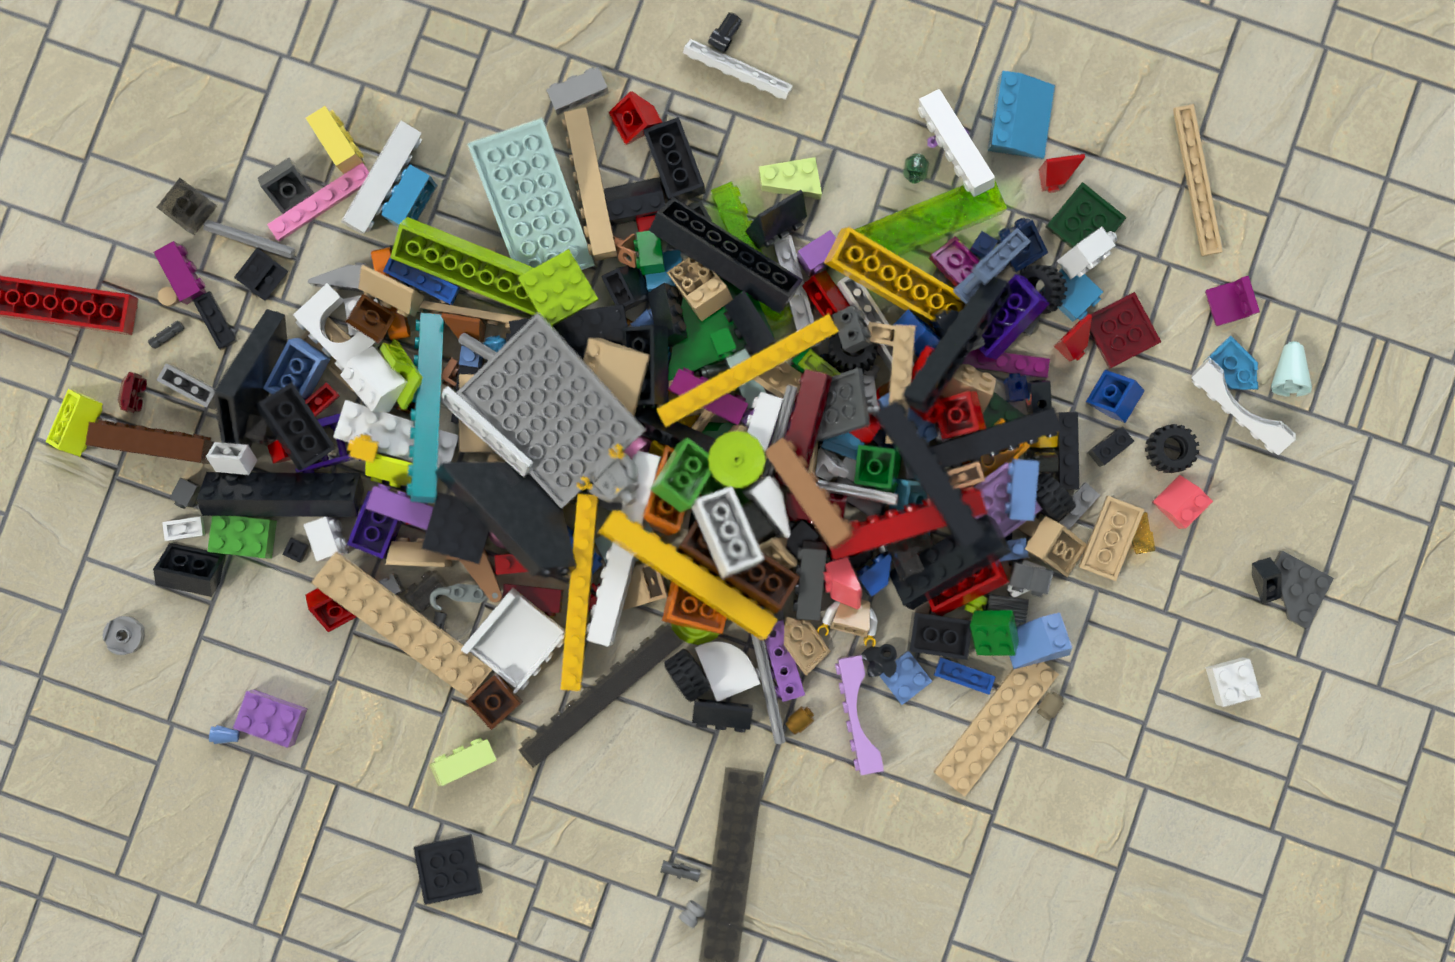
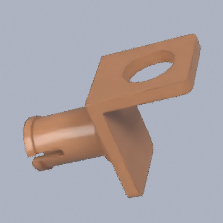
[613,233,637,268]

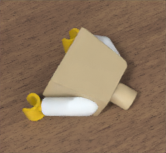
[817,590,878,647]

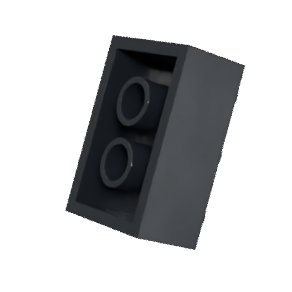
[907,612,971,660]

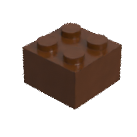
[465,674,523,730]

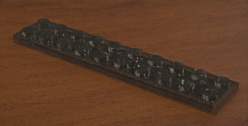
[699,767,764,962]

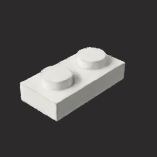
[162,516,206,541]

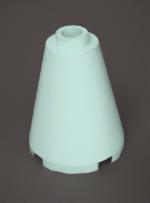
[1271,341,1312,397]

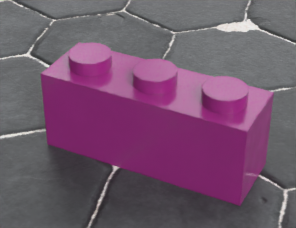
[153,241,206,305]

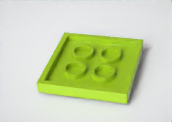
[518,249,598,326]

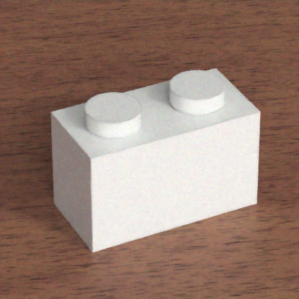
[206,442,257,475]

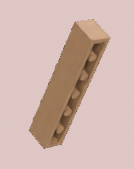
[764,438,854,550]

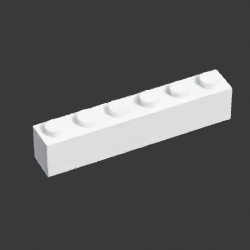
[918,89,995,197]

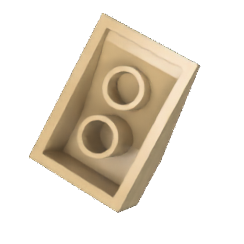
[1025,516,1087,577]

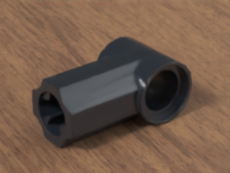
[708,12,742,53]

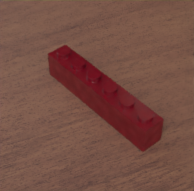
[775,369,833,486]

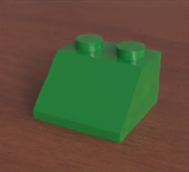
[854,445,902,489]

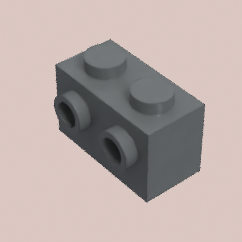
[832,305,872,354]

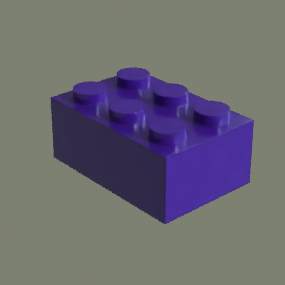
[347,490,403,559]

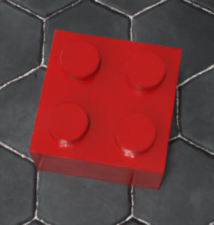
[938,391,986,439]

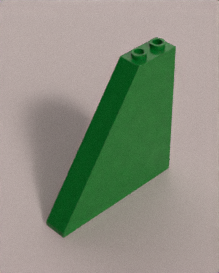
[668,274,774,381]

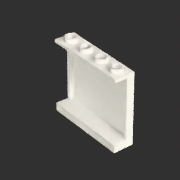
[461,588,566,693]

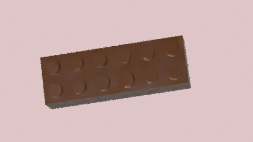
[85,419,214,465]
[677,519,800,614]

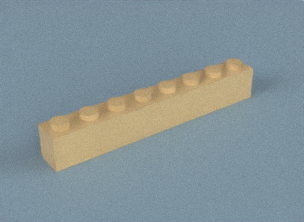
[562,108,617,261]

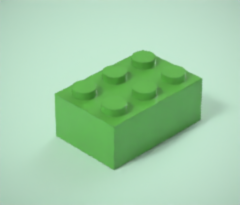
[650,438,711,513]
[207,516,277,559]

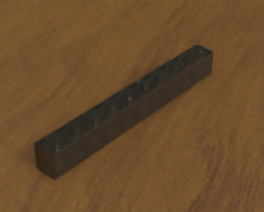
[518,624,683,768]

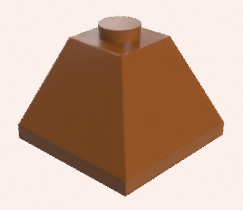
[441,313,486,343]

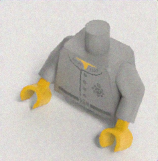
[576,444,639,506]

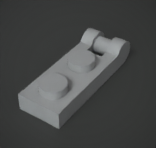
[863,375,879,416]

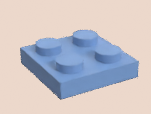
[880,651,933,705]

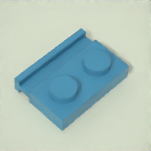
[821,432,864,461]

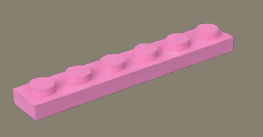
[267,163,369,242]

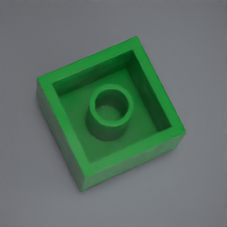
[970,610,1019,656]

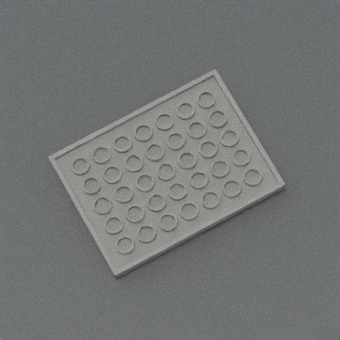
[457,313,646,509]

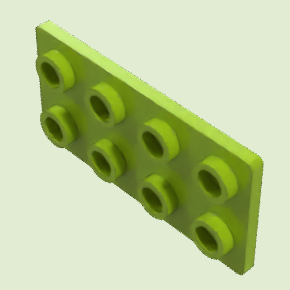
[380,339,423,410]

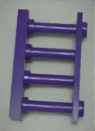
[295,413,364,473]

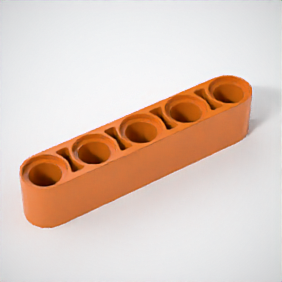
[371,247,411,341]

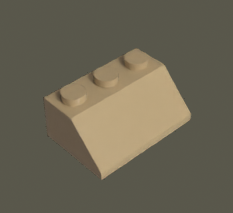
[358,265,425,317]
[386,538,452,567]

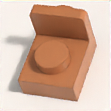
[441,358,459,389]

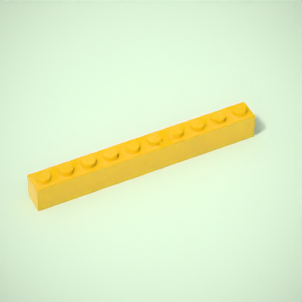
[656,314,838,427]
[560,493,599,691]
[598,510,778,640]

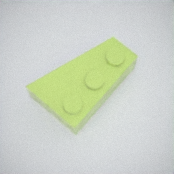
[759,157,822,200]
[429,737,497,786]

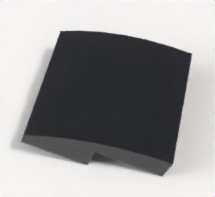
[234,248,288,301]

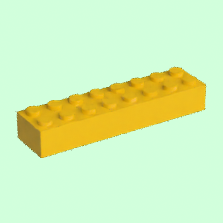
[824,227,967,327]

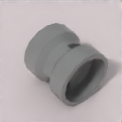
[679,900,706,928]

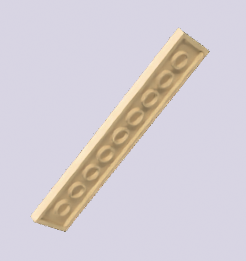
[311,551,492,698]

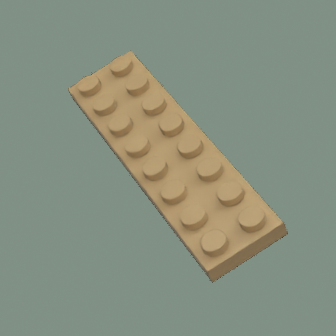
[933,662,1059,797]

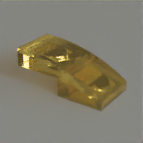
[1132,512,1155,554]

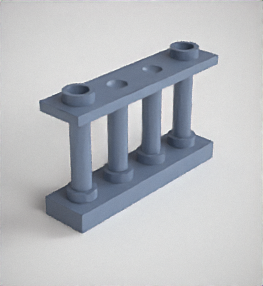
[952,228,1031,304]

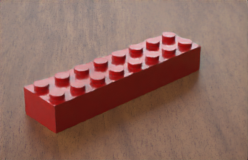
[0,276,138,335]
[829,485,987,560]

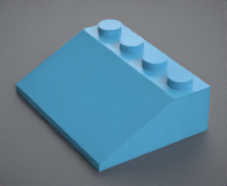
[988,70,1055,159]

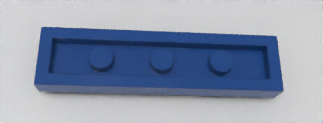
[383,255,460,305]

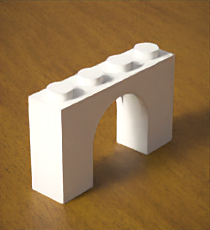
[293,284,384,371]

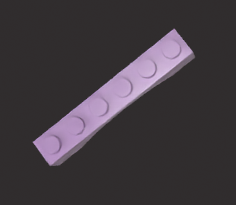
[835,654,884,775]

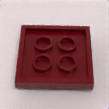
[1090,292,1161,369]

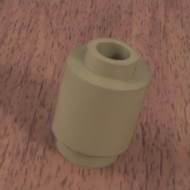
[1037,692,1064,721]

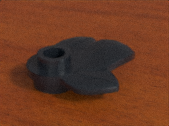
[861,644,897,678]

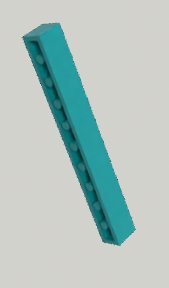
[407,313,444,503]

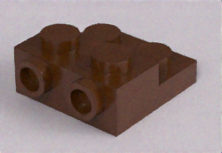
[345,294,396,344]

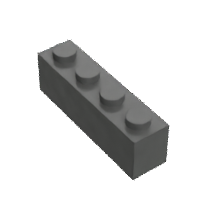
[793,540,826,621]

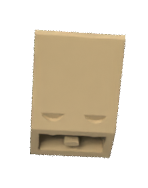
[667,257,733,321]
[623,563,668,610]

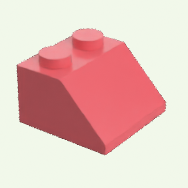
[1152,475,1213,529]
[823,557,861,609]

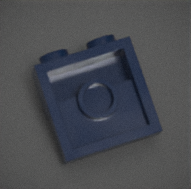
[995,218,1048,273]

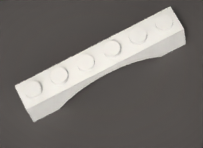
[1191,357,1296,455]

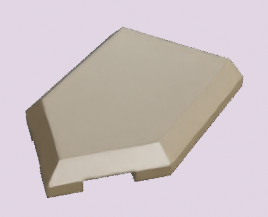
[784,617,831,676]

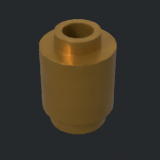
[785,706,814,735]

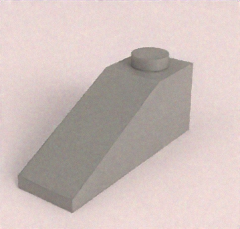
[308,262,367,292]

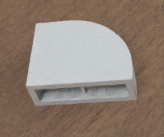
[695,641,761,702]

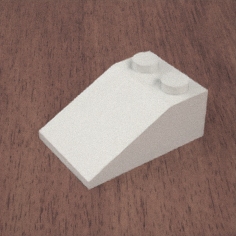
[742,476,790,538]

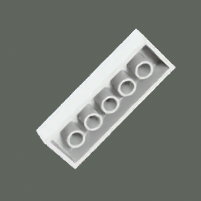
[341,120,422,234]
[334,400,459,469]

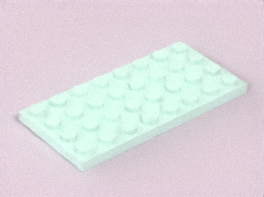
[468,118,595,270]

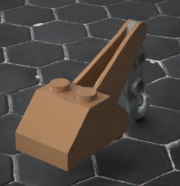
[430,534,503,610]

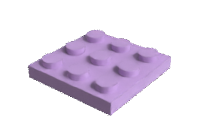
[973,462,1042,537]

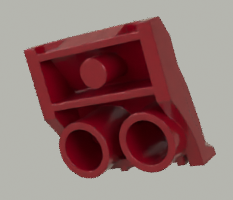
[118,372,147,413]

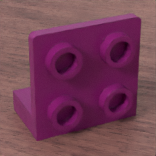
[1205,275,1260,326]

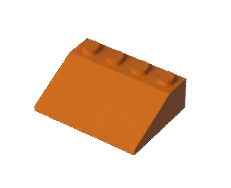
[662,552,732,634]

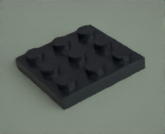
[422,492,489,564]
[413,834,483,905]

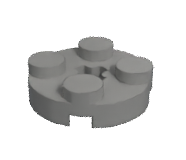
[103,616,144,655]

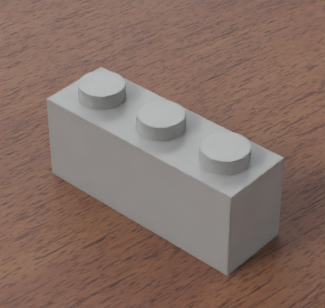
[546,67,609,116]
[157,364,216,410]

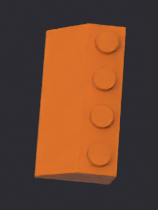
[643,446,685,536]

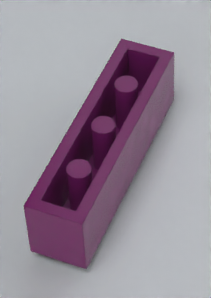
[668,367,748,425]

